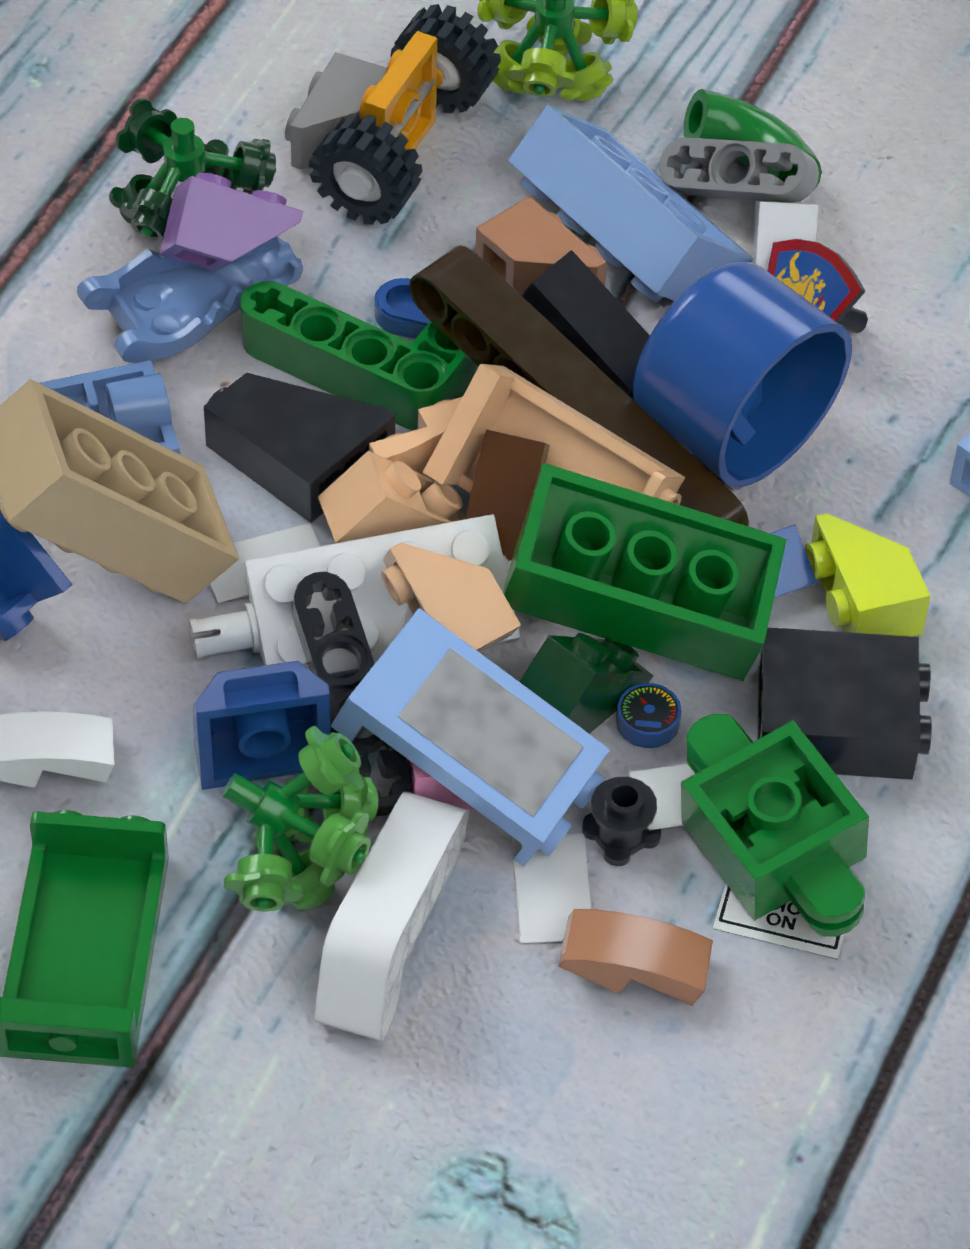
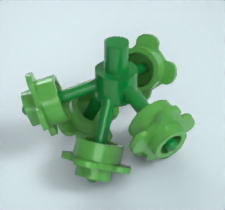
[222,726,378,912]

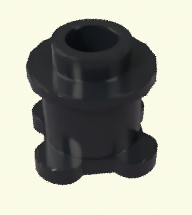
[582,777,661,866]

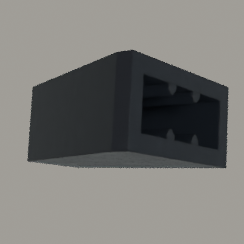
[521,250,650,401]
[203,373,395,523]

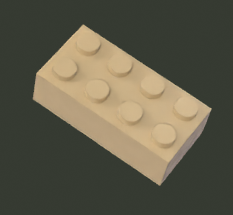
[0,379,239,604]

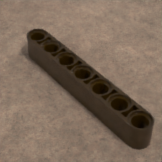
[409,245,749,526]

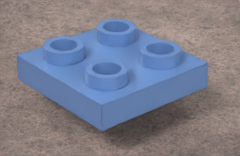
[40,360,180,454]

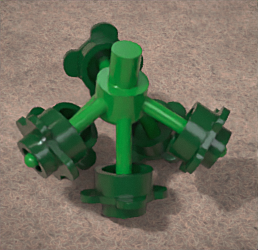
[109,98,276,241]

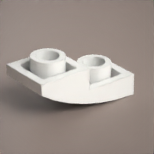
[0,711,115,788]

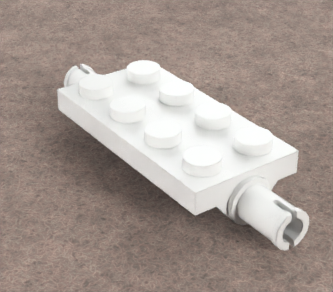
[189,514,520,676]

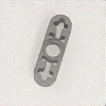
[659,138,819,203]

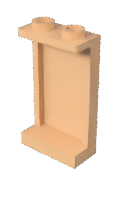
[423,364,685,505]

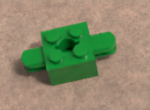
[681,714,869,937]

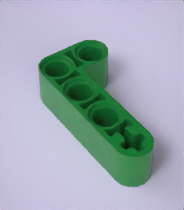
[240,281,478,430]

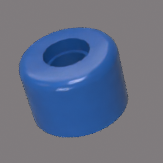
[633,262,852,487]

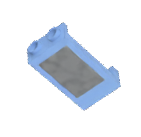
[331,608,610,867]

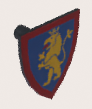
[767,239,868,333]

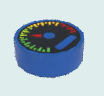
[616,683,682,748]

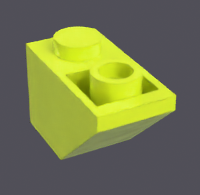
[805,513,931,637]

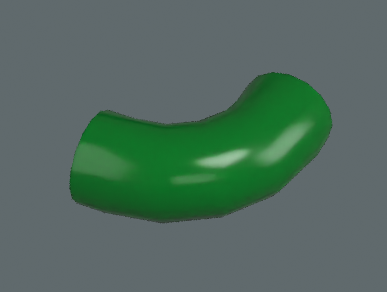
[683,89,822,191]

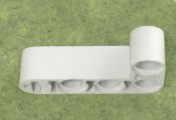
[314,791,469,1041]

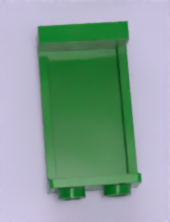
[0,810,169,1068]

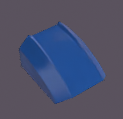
[193,661,331,790]

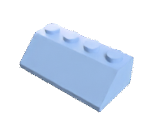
[508,105,754,302]

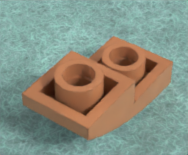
[558,909,713,1006]

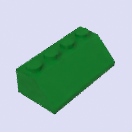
[503,463,787,681]

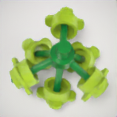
[477,0,638,102]

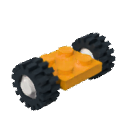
[309,4,501,225]

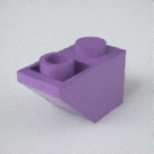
[159,173,303,272]

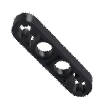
[291,571,411,816]

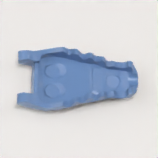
[77,236,303,363]

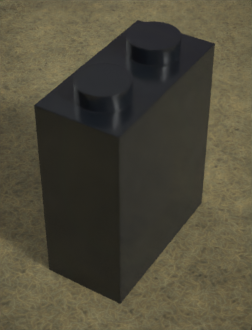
[757,627,932,780]

